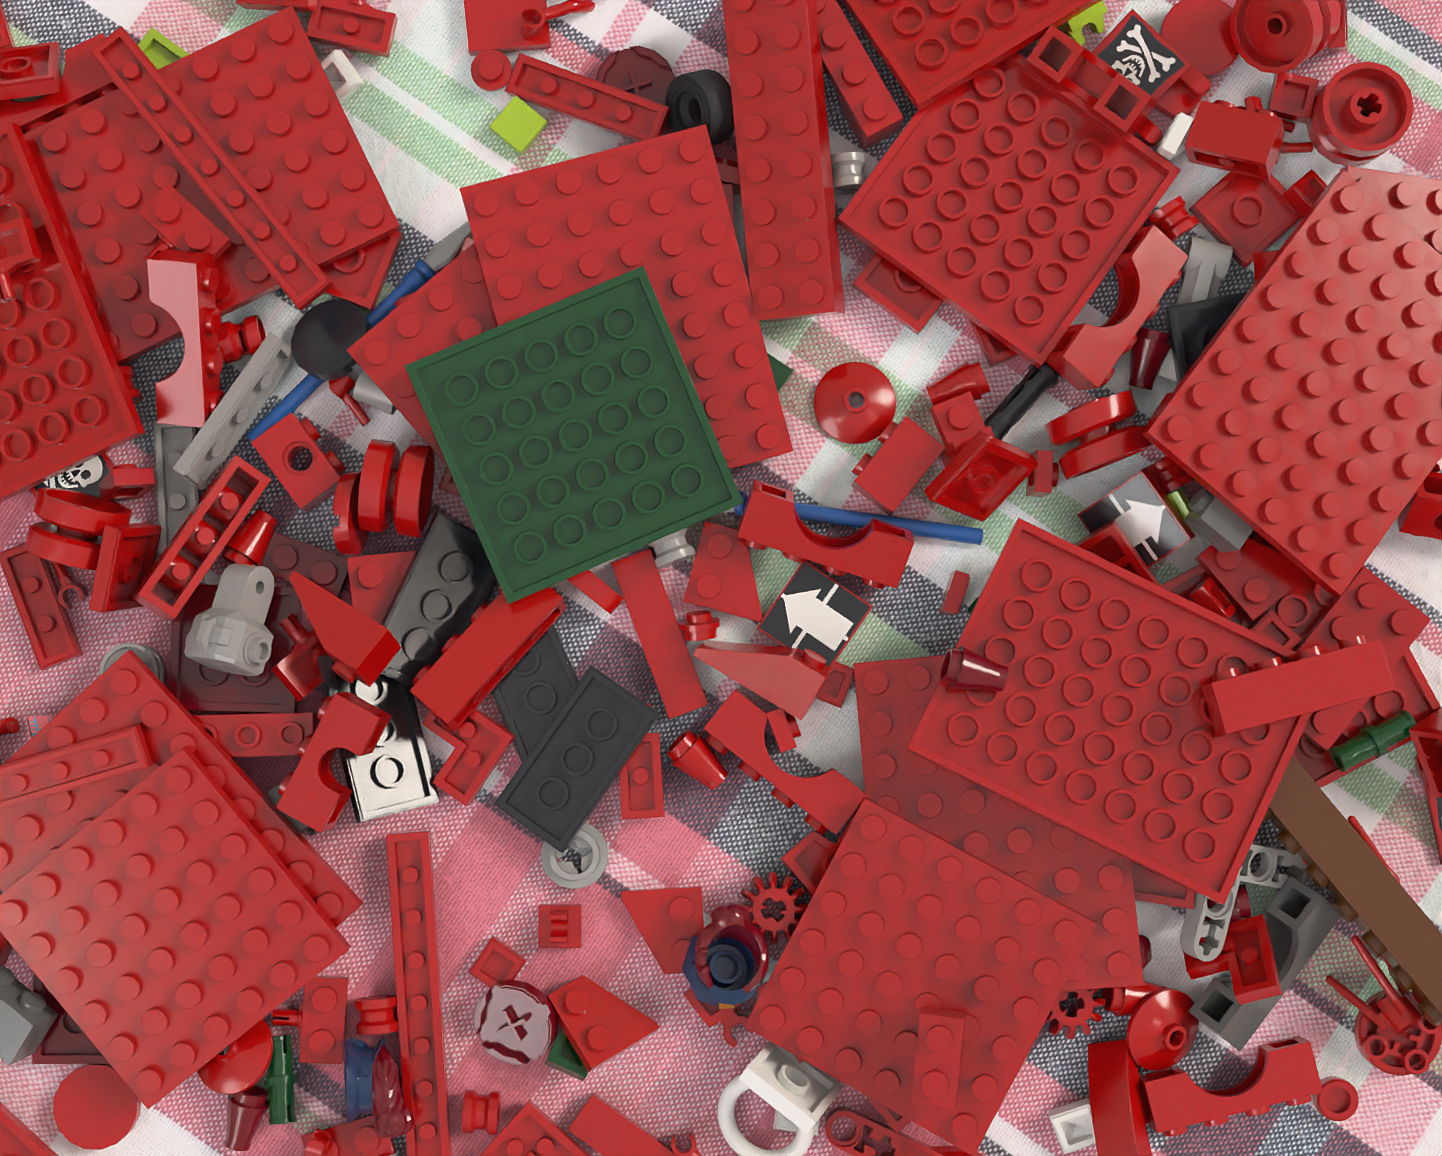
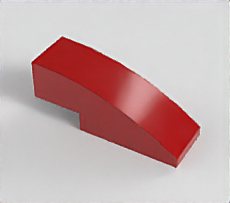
[1088,1038,1152,1156]

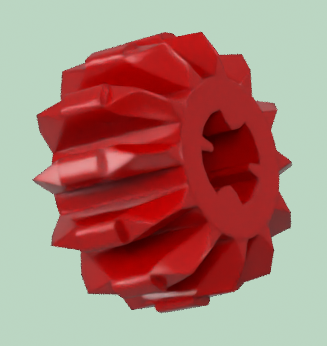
[740,871,808,945]
[1044,988,1106,1039]

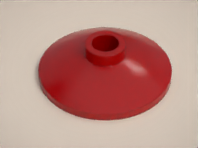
[813,362,896,444]
[1126,988,1199,1071]
[197,1019,273,1095]

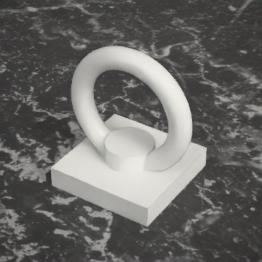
[717,1041,844,1156]

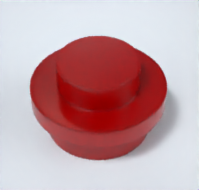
[471,50,512,92]
[678,610,720,641]

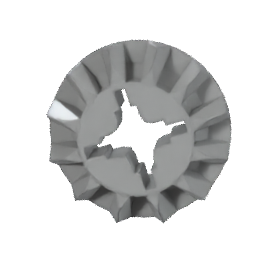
[541,823,608,889]

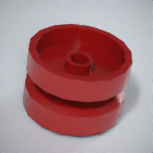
[1230,0,1341,74]
[1306,61,1414,166]
[1044,390,1153,480]
[358,439,435,538]
[24,487,132,570]

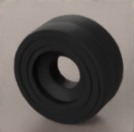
[665,69,735,146]

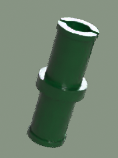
[1329,710,1416,772]
[263,1035,298,1125]

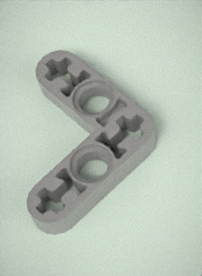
[1180,842,1308,962]

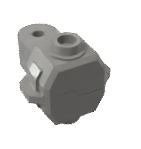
[184,563,274,676]

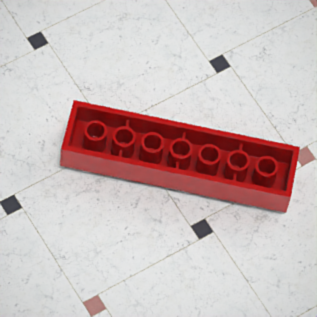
[722,0,845,322]

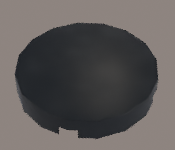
[291,299,371,381]

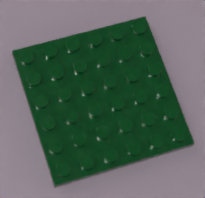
[405,266,743,604]

